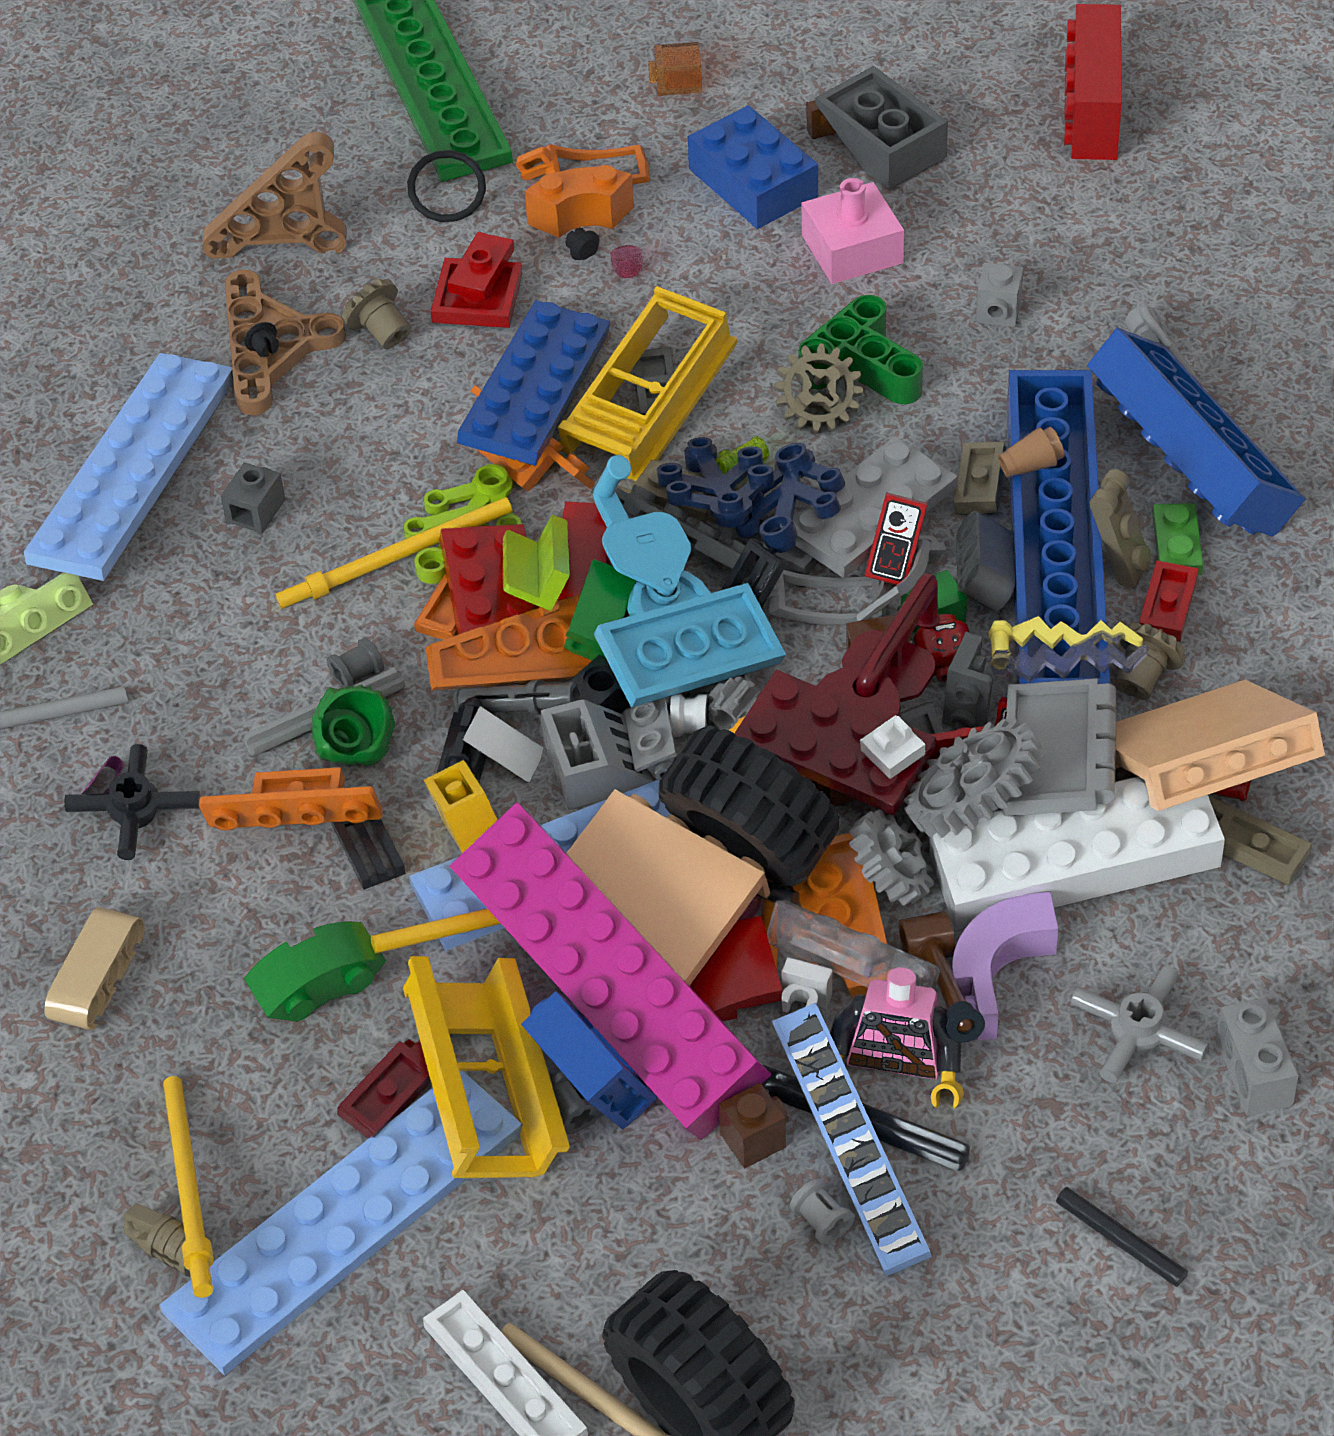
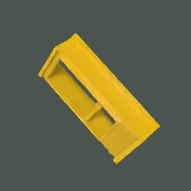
[558,286,738,481]
[403,956,570,1178]

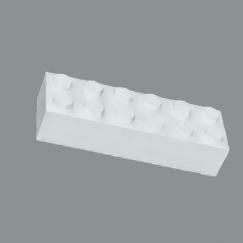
[930,777,1225,930]

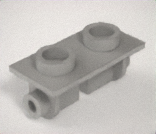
[624,698,677,781]

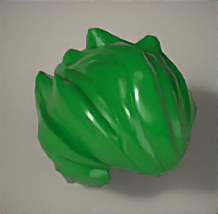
[311,684,395,767]

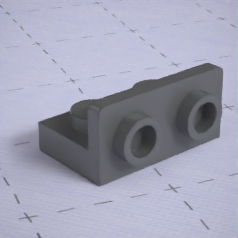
[942,632,993,730]

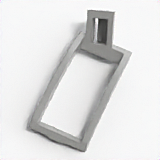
[856,535,946,621]
[741,570,886,625]

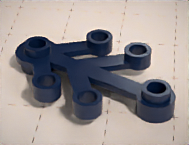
[657,437,774,528]
[735,443,845,553]

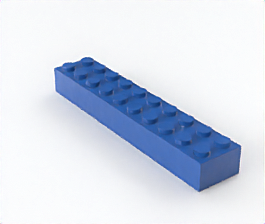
[1007,370,1110,684]

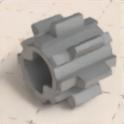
[707,677,761,730]

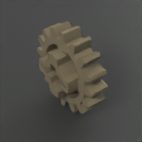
[774,344,863,434]

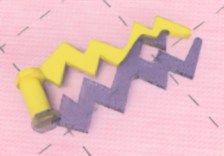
[988,616,1149,682]

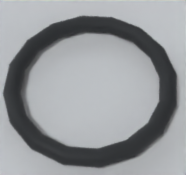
[407,150,486,222]

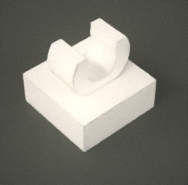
[860,715,925,779]
[782,957,832,1013]

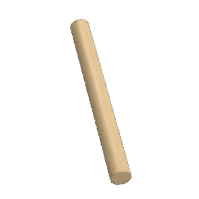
[501,1322,668,1436]

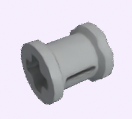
[790,1179,855,1245]

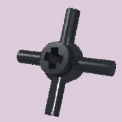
[64,744,201,860]

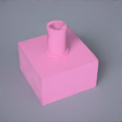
[801,178,904,284]

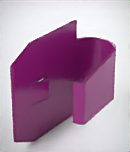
[81,756,123,794]

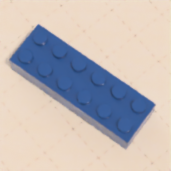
[1087,327,1306,536]

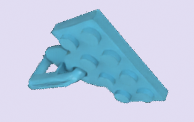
[593,455,786,708]

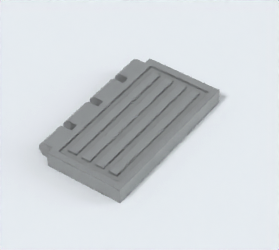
[1003,678,1116,816]

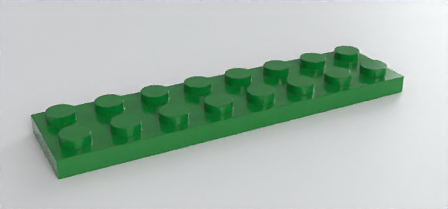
[354,0,513,182]

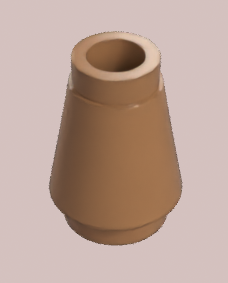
[998,427,1065,478]

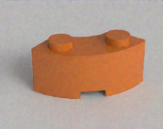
[525,165,634,238]

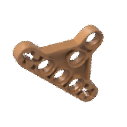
[202,132,347,259]
[225,270,346,415]

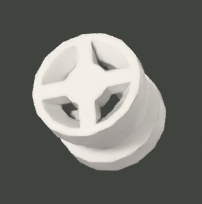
[670,694,708,738]

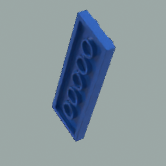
[457,300,610,466]

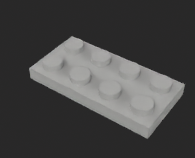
[792,436,958,578]

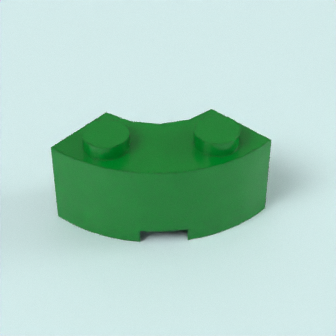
[244,921,387,1022]

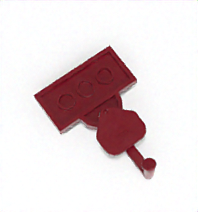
[734,572,940,815]

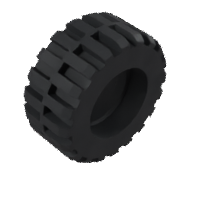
[658,726,840,887]
[602,1270,795,1436]

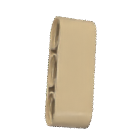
[44,907,145,1030]

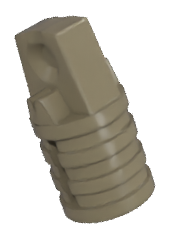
[123,1203,212,1277]

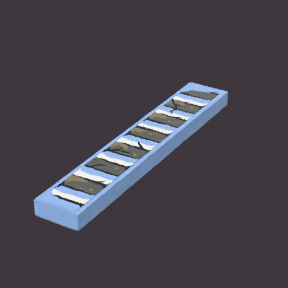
[772,1003,932,1276]

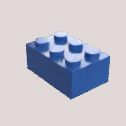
[687,105,818,229]

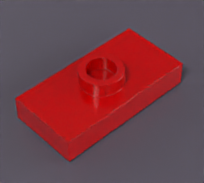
[447,232,515,301]

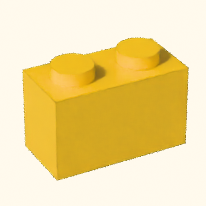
[424,760,498,853]

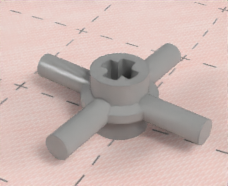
[1071,966,1209,1083]

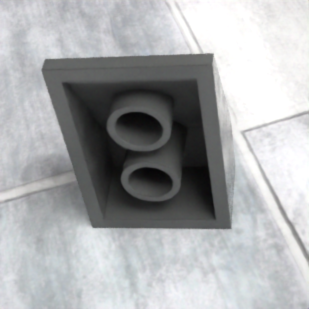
[815,66,948,190]

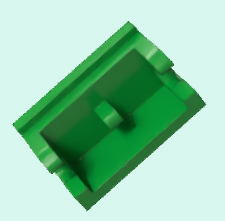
[564,559,636,660]

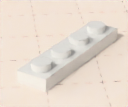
[423,1290,588,1436]

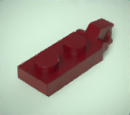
[337,1039,431,1139]

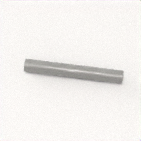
[0,686,128,730]

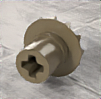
[341,278,412,350]
[1113,622,1186,700]

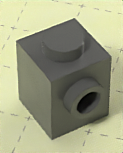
[221,462,285,533]

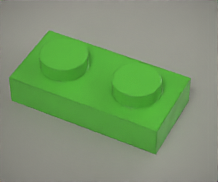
[1152,503,1203,575]

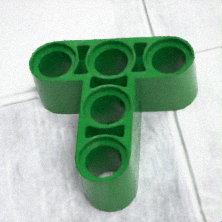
[798,295,923,405]

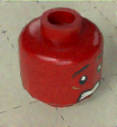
[914,614,970,682]

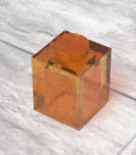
[648,42,702,96]

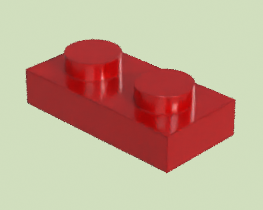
[1139,560,1199,642]

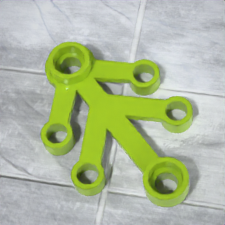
[403,464,522,584]

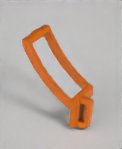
[516,144,651,184]

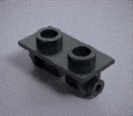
[437,697,487,784]

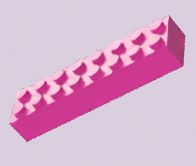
[450,802,772,1140]

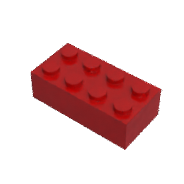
[1064,4,1122,160]

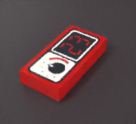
[864,492,928,585]

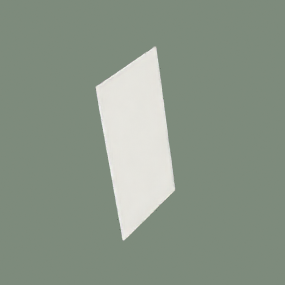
[462,706,543,783]

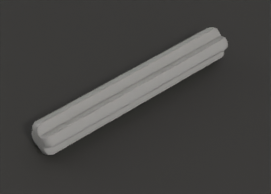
[243,668,405,757]

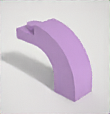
[952,892,1058,1040]

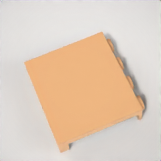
[1115,680,1325,811]
[566,789,770,986]

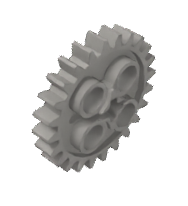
[904,719,1043,838]

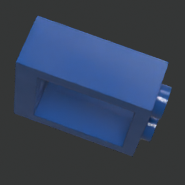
[521,991,658,1129]

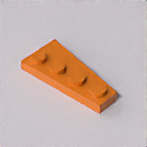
[426,593,592,691]
[790,833,893,998]

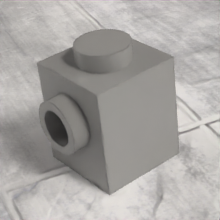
[976,262,1023,327]

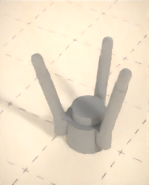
[1125,305,1196,378]

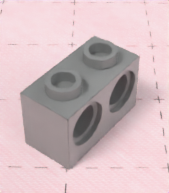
[1216,998,1299,1116]

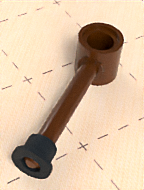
[898,911,985,1043]

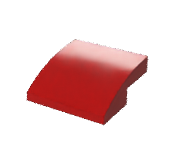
[690,916,783,1021]

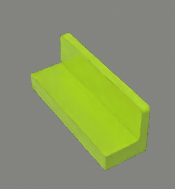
[503,514,570,611]

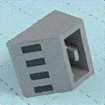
[541,699,653,810]

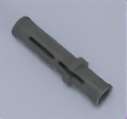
[453,680,583,715]

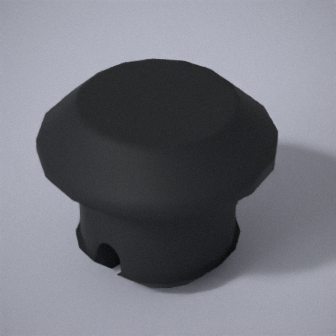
[566,227,600,260]
[244,322,279,357]

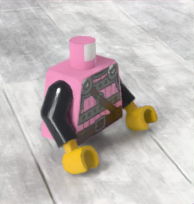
[830,967,964,1109]

